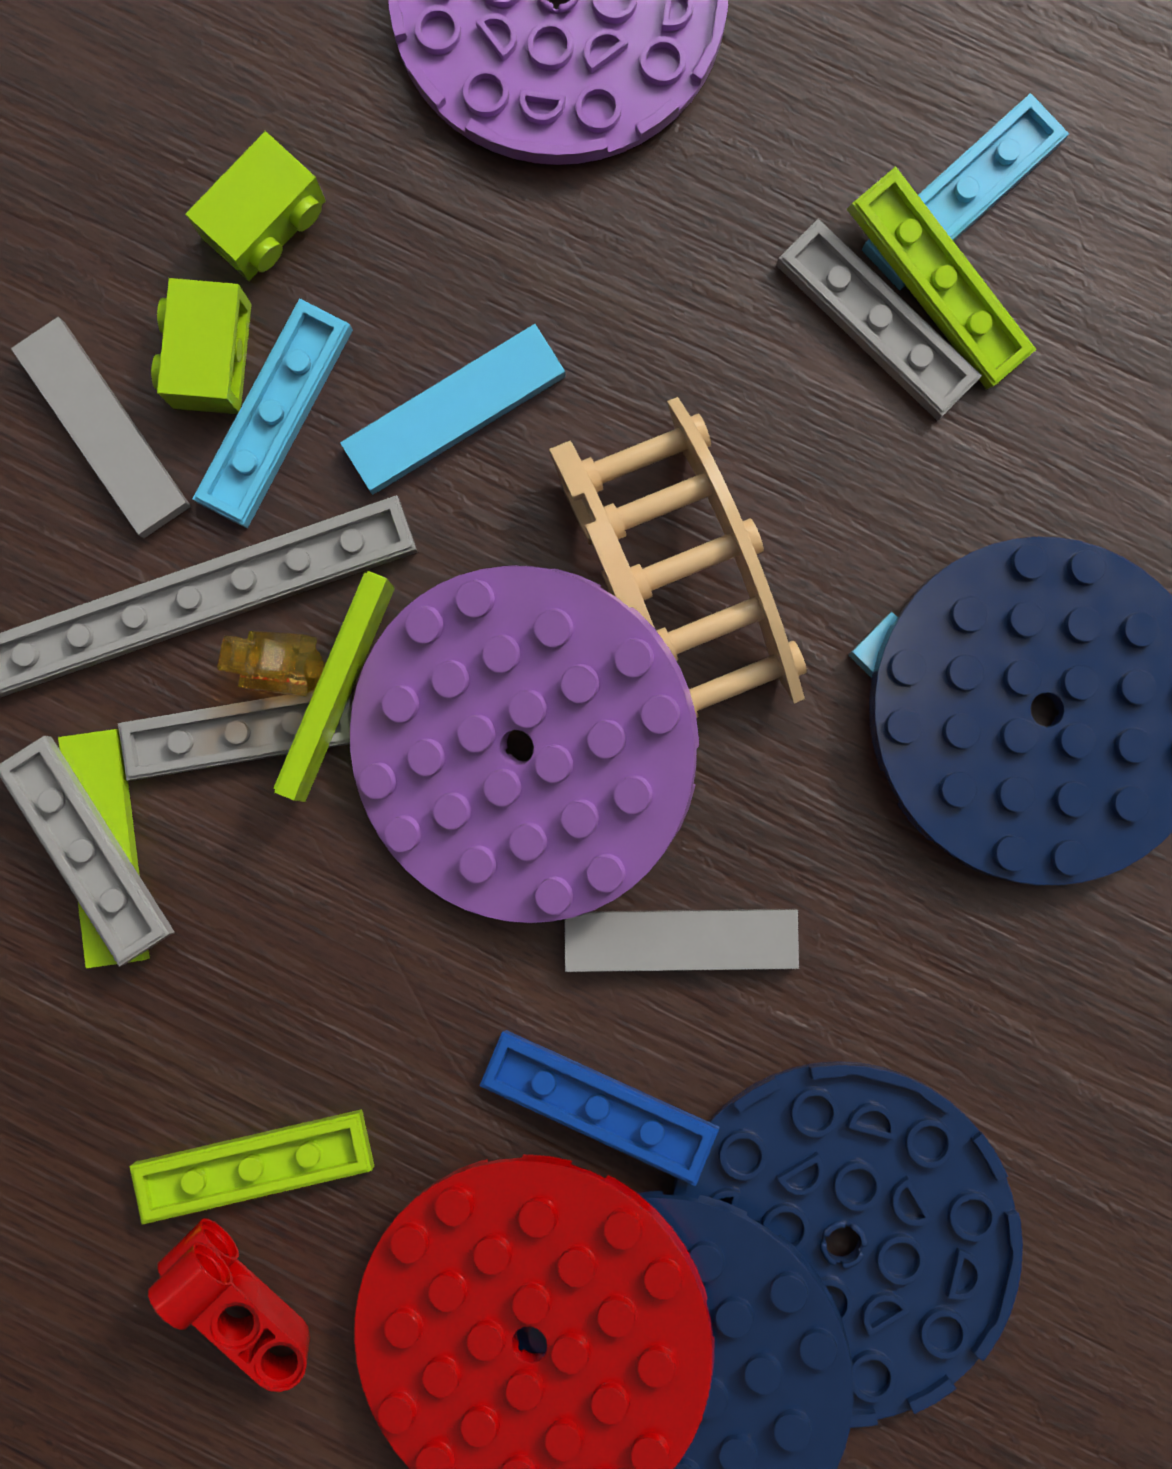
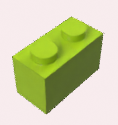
[185,131,326,281]
[151,278,251,414]

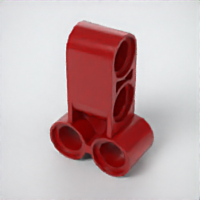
[148,1218,310,1392]

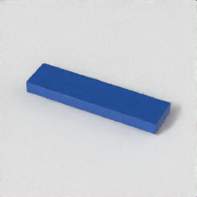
[480,1030,720,1186]

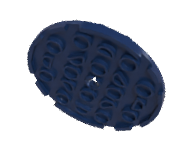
[869,537,1172,885]
[670,1061,1023,1428]
[517,1191,853,1469]

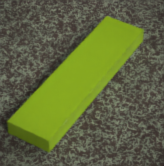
[847,166,1036,389]
[273,571,395,802]
[58,729,150,968]
[129,1109,374,1224]

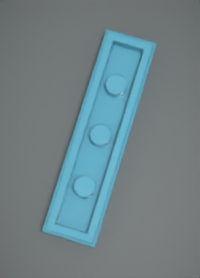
[862,93,1069,290]
[192,298,353,529]
[340,324,565,495]

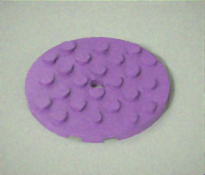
[388,0,728,165]
[350,565,699,923]

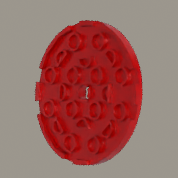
[354,1154,715,1469]

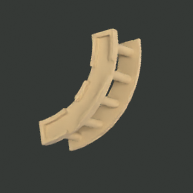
[549,397,807,718]

